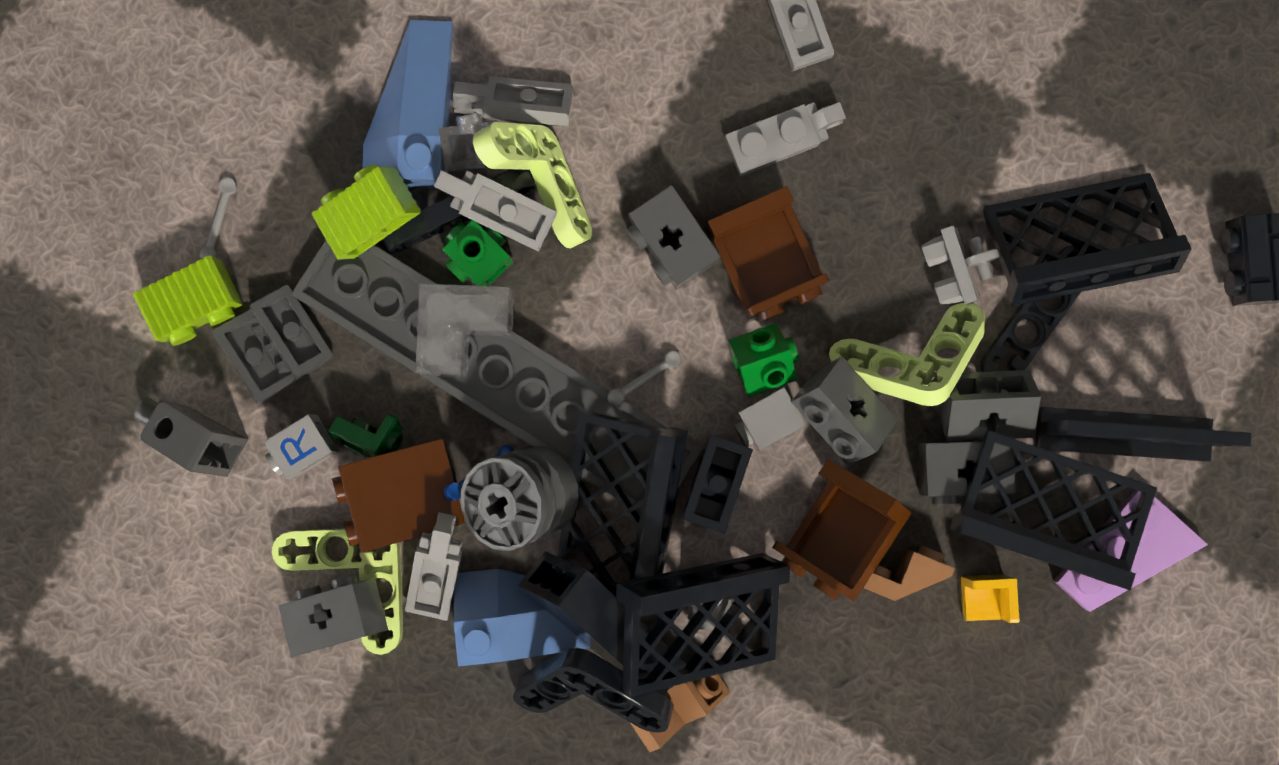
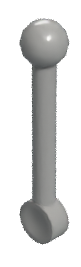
[199,177,237,259]
[608,351,681,406]

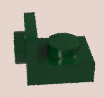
[329,413,403,459]

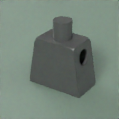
[135,399,248,477]

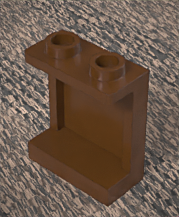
[706,186,830,322]
[332,439,465,553]
[772,459,912,602]

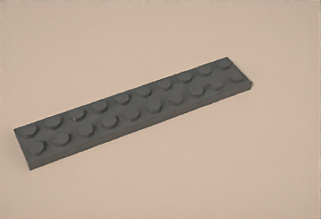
[291,240,702,513]

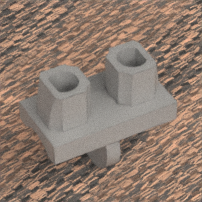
[921,226,1000,304]

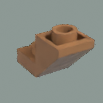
[864,545,955,601]
[630,662,730,752]

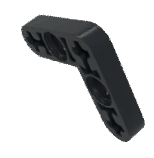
[513,648,674,733]

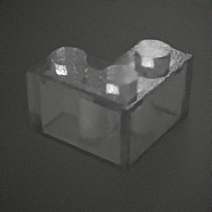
[415,284,514,378]

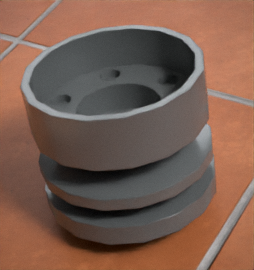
[461,446,578,551]

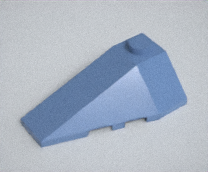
[363,20,453,189]
[453,568,616,667]

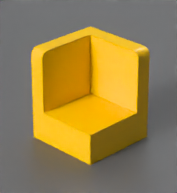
[961,574,1019,623]

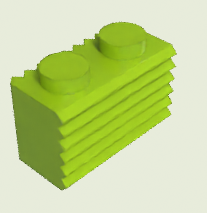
[312,164,421,260]
[132,255,244,346]

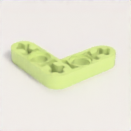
[473,122,592,249]
[829,303,985,406]
[272,528,403,655]

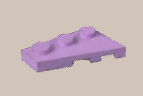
[1054,490,1208,612]

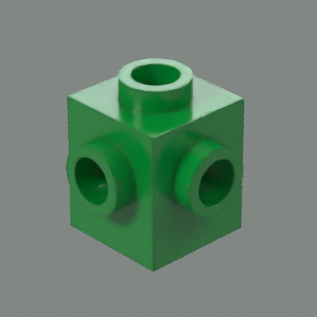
[442,220,514,292]
[728,323,800,398]

